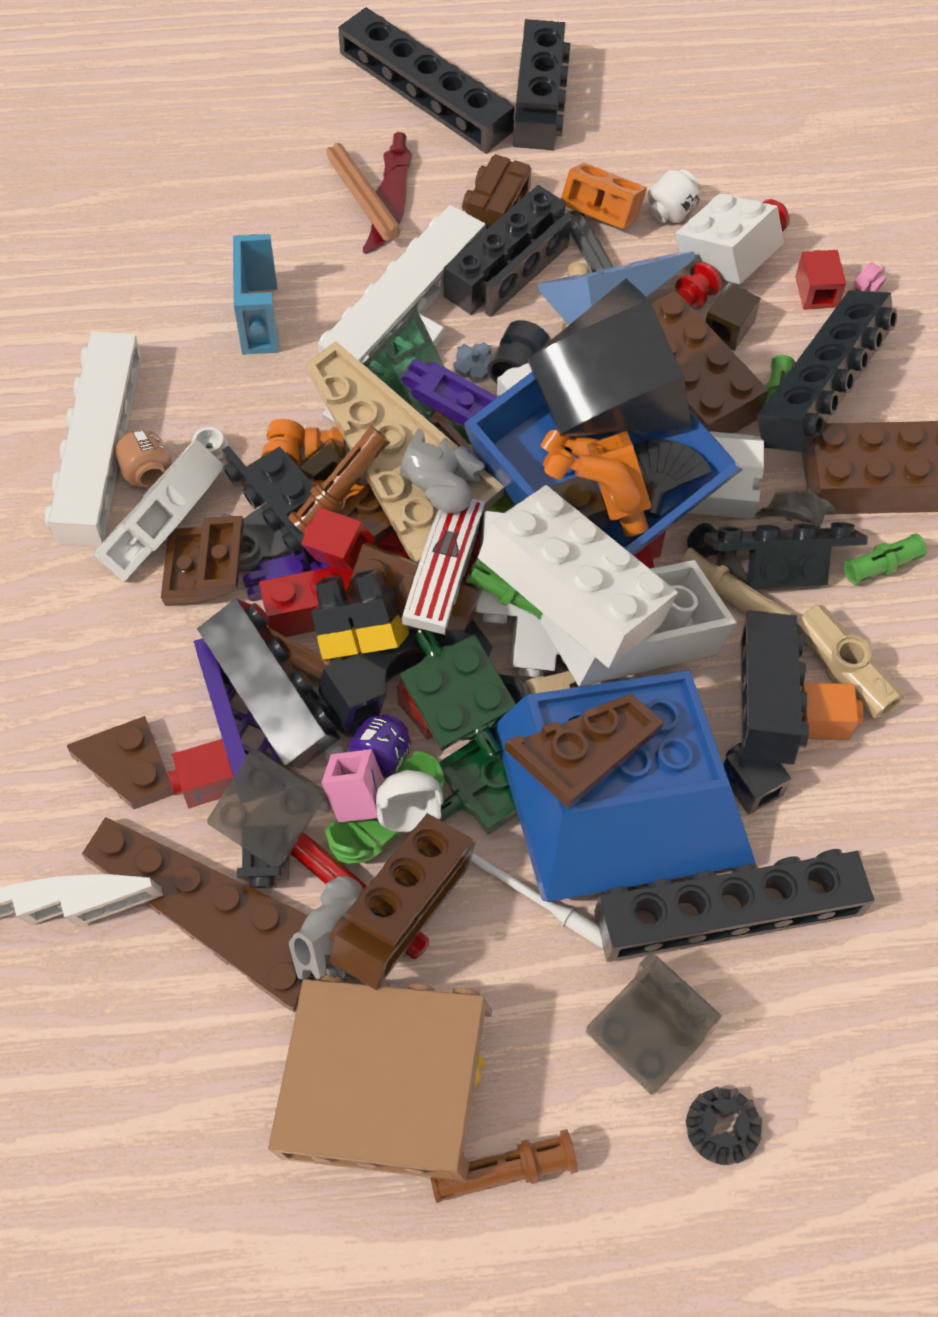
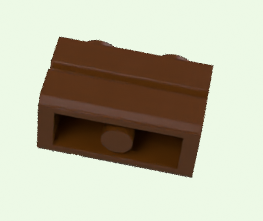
[462,154,532,231]

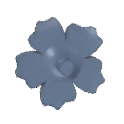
[453,342,493,381]

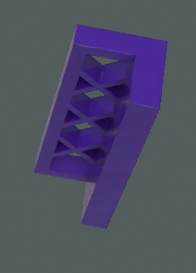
[193,638,291,804]

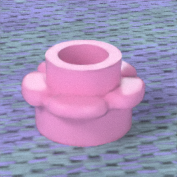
[853,262,887,292]

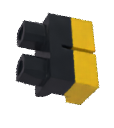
[311,568,409,660]

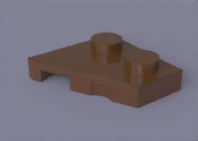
[67,716,174,809]

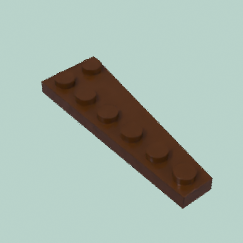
[82,817,314,1012]

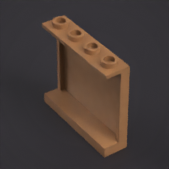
[268,975,492,1182]

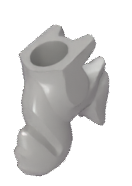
[400,429,485,513]
[288,876,363,979]

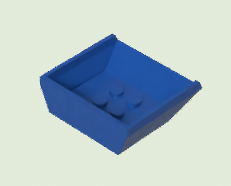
[465,372,743,556]
[494,670,756,902]

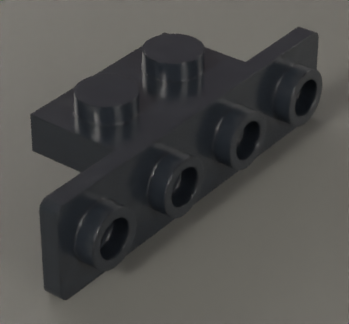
[222,446,316,565]
[704,522,868,589]

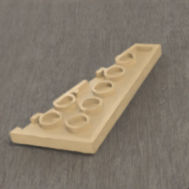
[307,341,504,564]

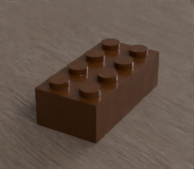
[651,290,769,434]
[801,421,938,515]

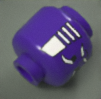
[348,714,412,778]

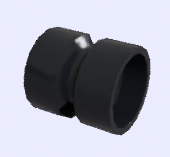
[488,320,551,384]

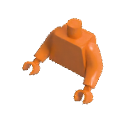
[541,430,652,537]

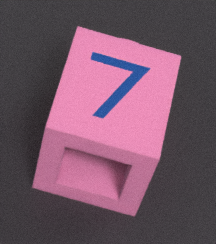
[321,749,385,822]

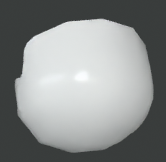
[376,770,443,832]

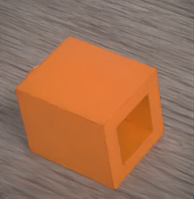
[800,683,863,740]

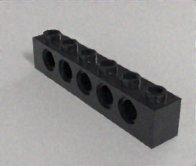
[338,7,515,154]
[757,290,897,453]
[594,849,875,962]

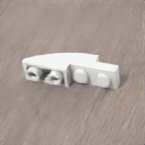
[92,439,224,581]

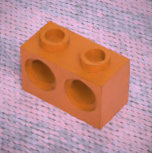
[561,162,647,229]

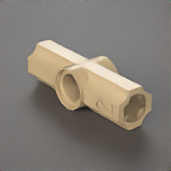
[797,604,905,719]

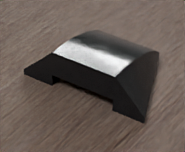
[528,278,692,436]

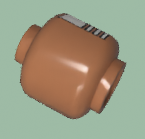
[114,429,171,488]

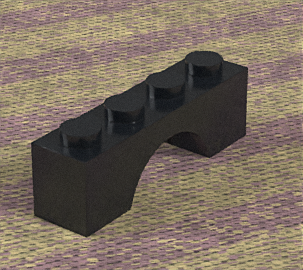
[318,619,493,731]

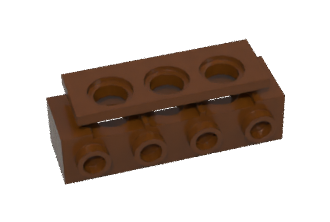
[329,813,476,990]

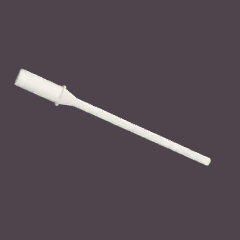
[470,853,603,949]

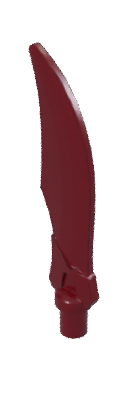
[362,132,412,254]

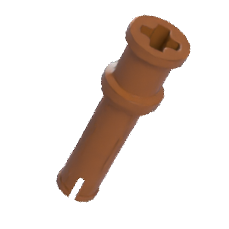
[288,425,390,533]
[430,1129,578,1203]

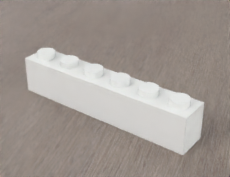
[318,205,485,361]
[45,331,142,546]

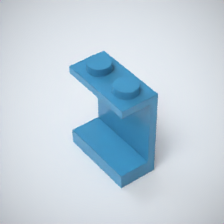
[233,234,279,355]

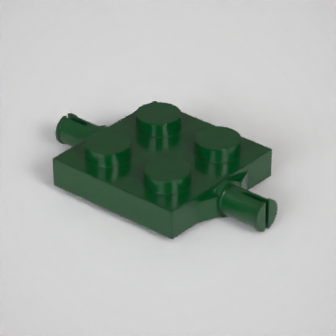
[400,630,516,760]
[439,725,518,834]

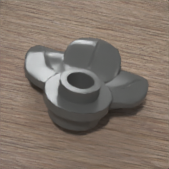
[221,508,288,571]

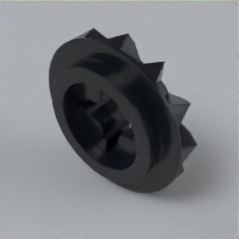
[686,1086,762,1165]

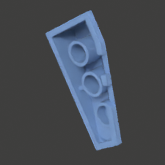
[538,251,695,325]

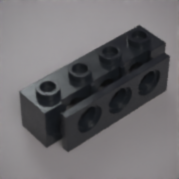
[513,19,571,150]
[444,184,572,317]

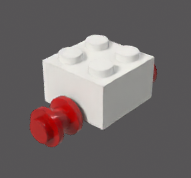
[675,194,790,309]

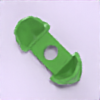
[325,751,445,864]

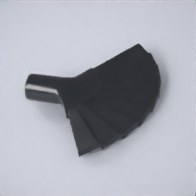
[633,439,712,519]

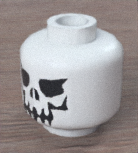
[648,169,700,224]

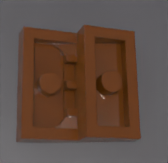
[161,515,244,606]

